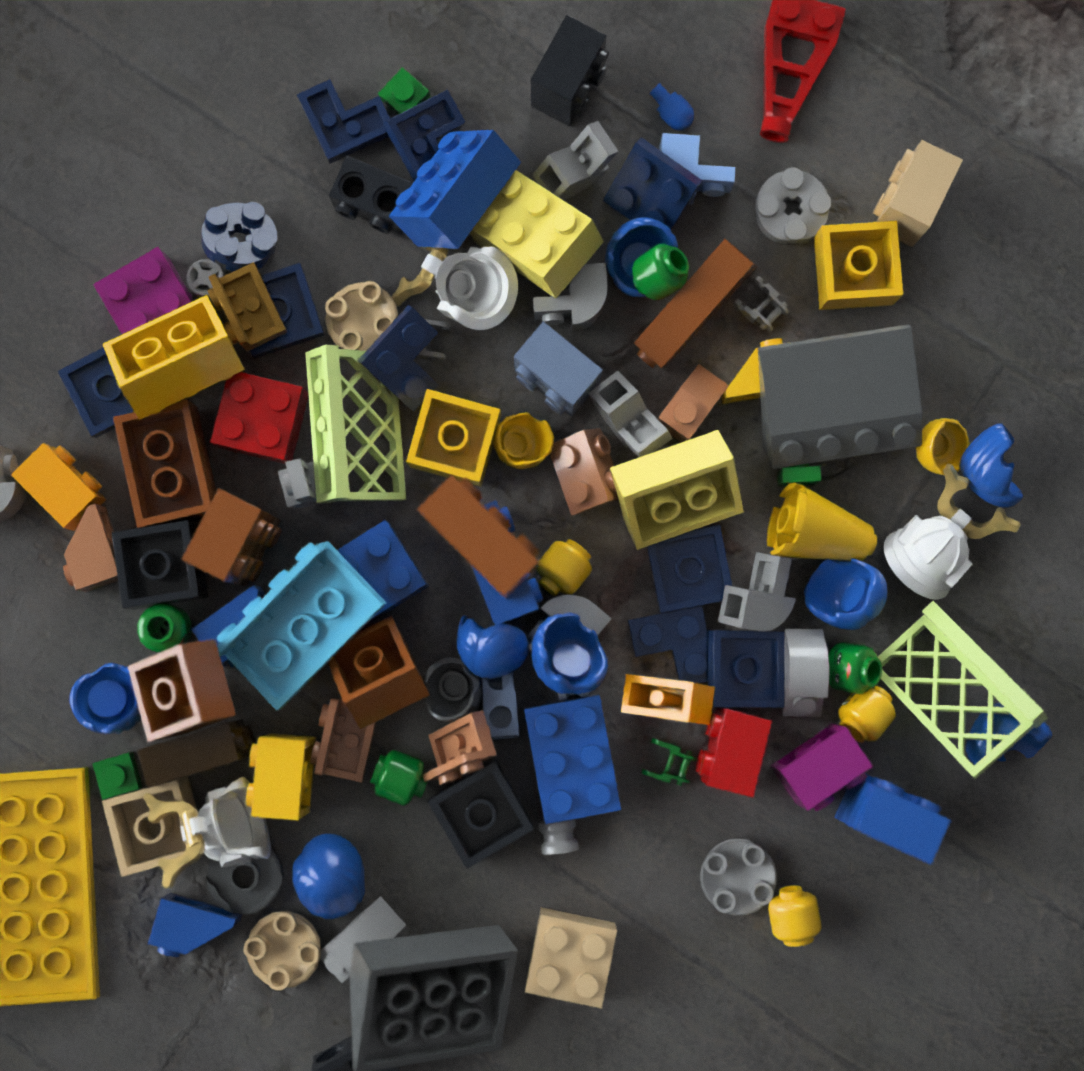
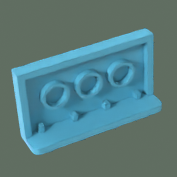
[216,541,386,711]

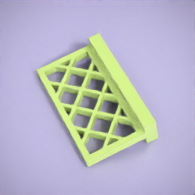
[305,345,406,503]
[878,601,1048,779]

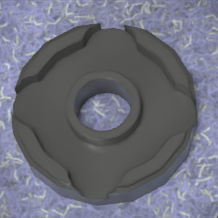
[207,847,284,915]

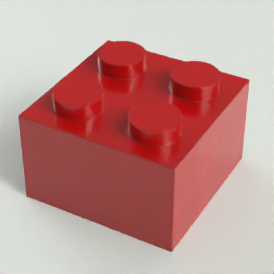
[210,372,309,464]
[695,707,772,798]

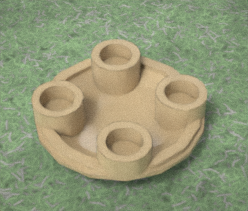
[325,281,398,351]
[244,911,321,991]

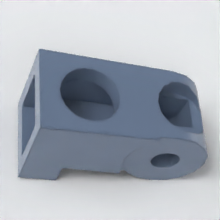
[482,672,520,740]

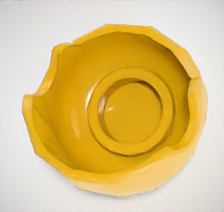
[493,412,554,470]
[915,418,970,476]

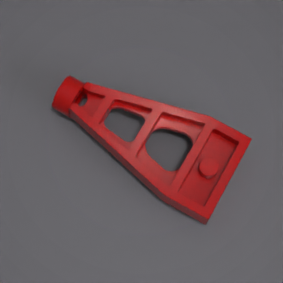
[760,0,846,143]

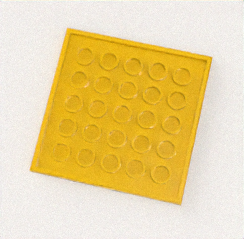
[0,767,100,1006]

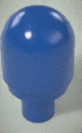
[649,83,694,131]

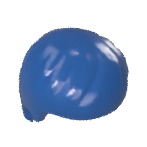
[604,217,678,297]
[960,424,1023,508]
[804,558,887,630]
[532,613,608,694]
[457,615,529,679]
[69,663,142,735]
[966,702,1052,765]
[292,833,365,919]

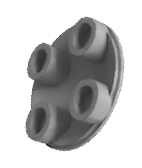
[700,838,777,915]

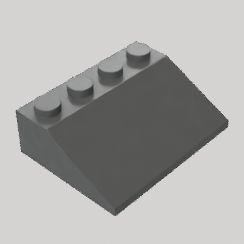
[758,324,922,469]
[350,925,518,1071]

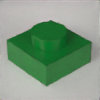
[378,67,430,115]
[777,463,821,487]
[92,751,143,800]

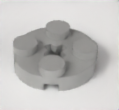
[755,167,831,245]

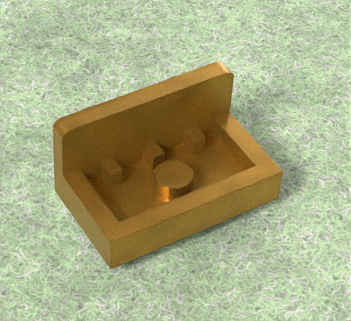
[207,262,288,351]

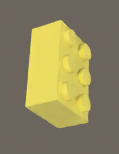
[470,170,604,298]
[610,430,744,550]

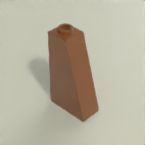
[634,239,757,368]

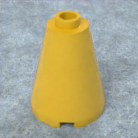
[767,482,877,561]

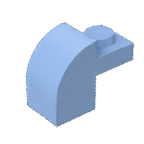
[660,133,735,205]

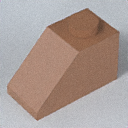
[658,364,729,443]
[63,504,118,592]

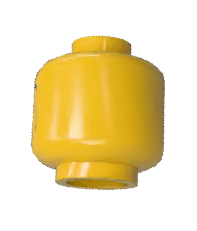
[536,539,592,596]
[838,686,896,743]
[768,885,821,947]

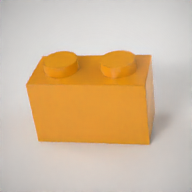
[11,443,107,531]
[621,674,715,725]

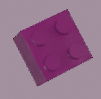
[93,247,194,334]
[770,724,873,811]

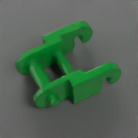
[641,738,697,786]

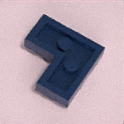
[297,79,390,164]
[383,89,466,181]
[357,305,439,412]
[627,605,708,683]

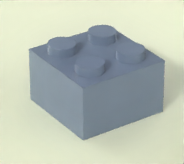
[514,321,603,417]

